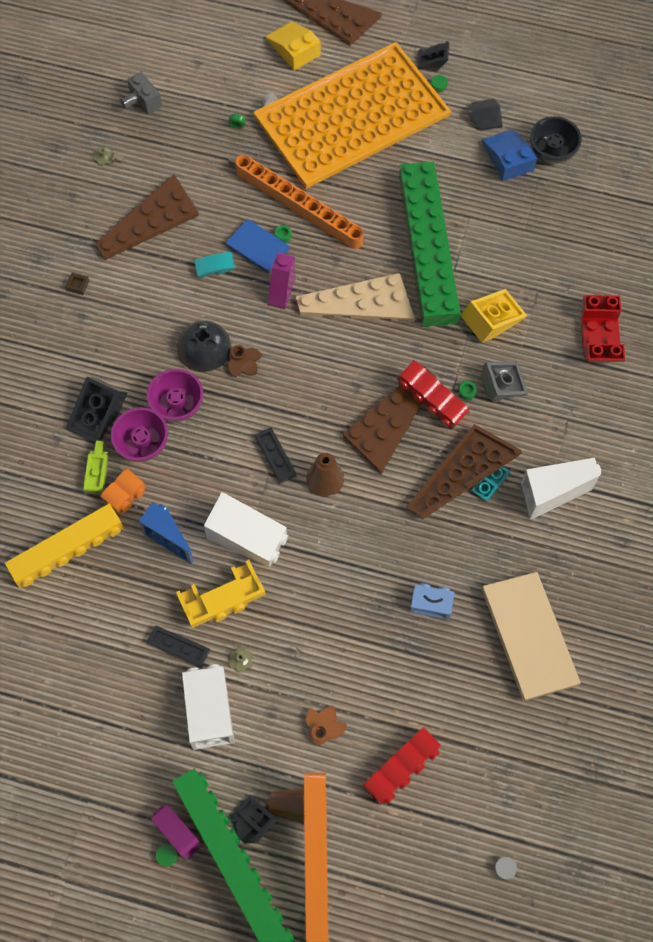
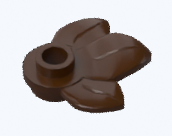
[228,345,262,377]

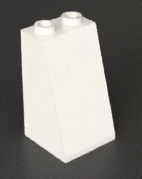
[521,458,601,519]
[204,492,288,567]
[182,664,235,750]

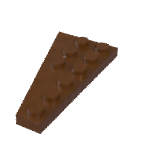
[283,0,382,46]
[96,174,199,260]
[343,365,436,475]
[406,424,522,520]

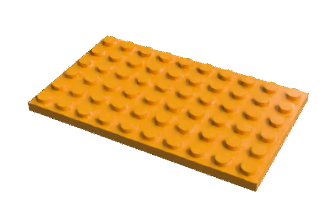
[253,42,451,189]

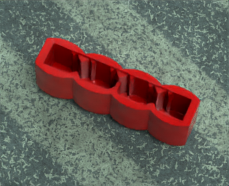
[397,360,470,429]
[363,727,441,806]

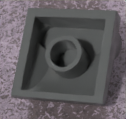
[481,362,528,402]

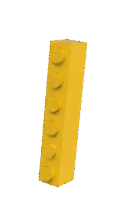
[5,503,124,588]

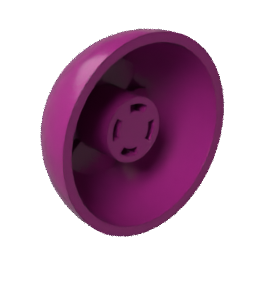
[147,369,203,422]
[111,407,168,462]

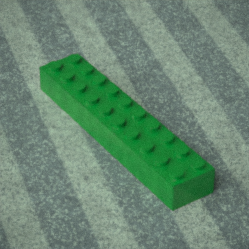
[399,161,460,327]
[172,768,295,942]

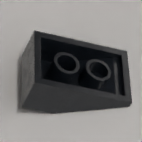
[66,377,128,443]

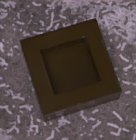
[65,273,90,295]

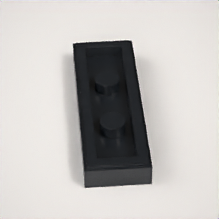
[254,427,297,484]
[147,625,210,668]

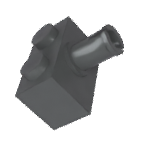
[120,71,162,115]

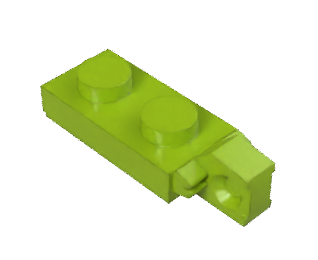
[83,441,109,493]

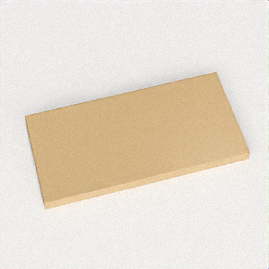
[481,572,581,701]

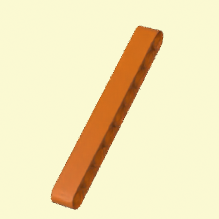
[236,155,364,249]
[304,773,328,942]

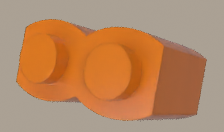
[100,468,146,514]

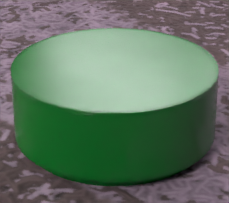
[431,75,448,92]
[228,114,246,129]
[274,225,292,243]
[458,381,477,400]
[156,844,178,867]

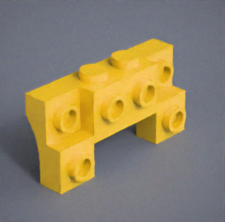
[176,560,266,628]

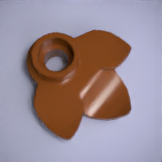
[306,706,347,744]

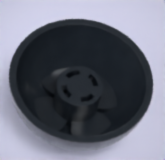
[530,116,582,164]
[177,320,232,372]

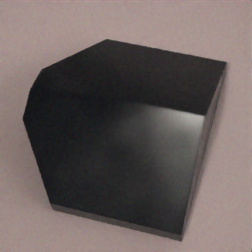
[417,41,450,72]
[468,98,503,131]
[231,795,277,844]

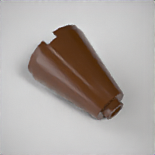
[306,453,344,497]
[266,787,304,825]

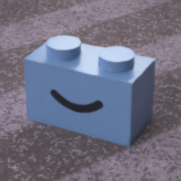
[410,583,455,620]

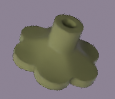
[93,147,114,166]
[229,647,253,673]

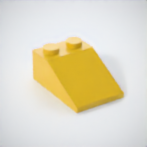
[265,21,321,70]
[460,289,527,343]

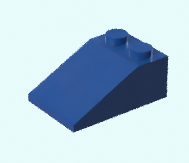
[482,130,537,181]
[139,502,194,564]

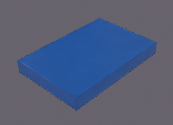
[226,219,290,273]

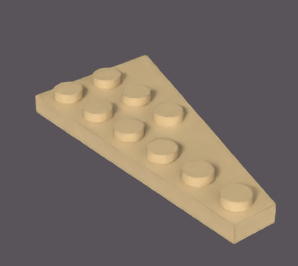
[296,273,415,322]

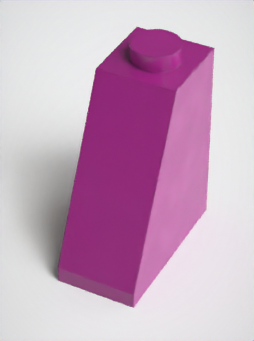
[268,252,296,310]
[151,804,202,861]

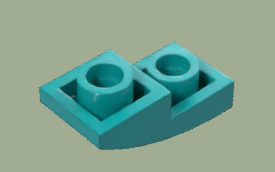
[194,252,235,278]
[472,466,511,502]

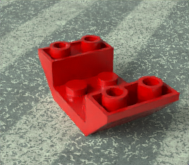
[581,295,625,362]

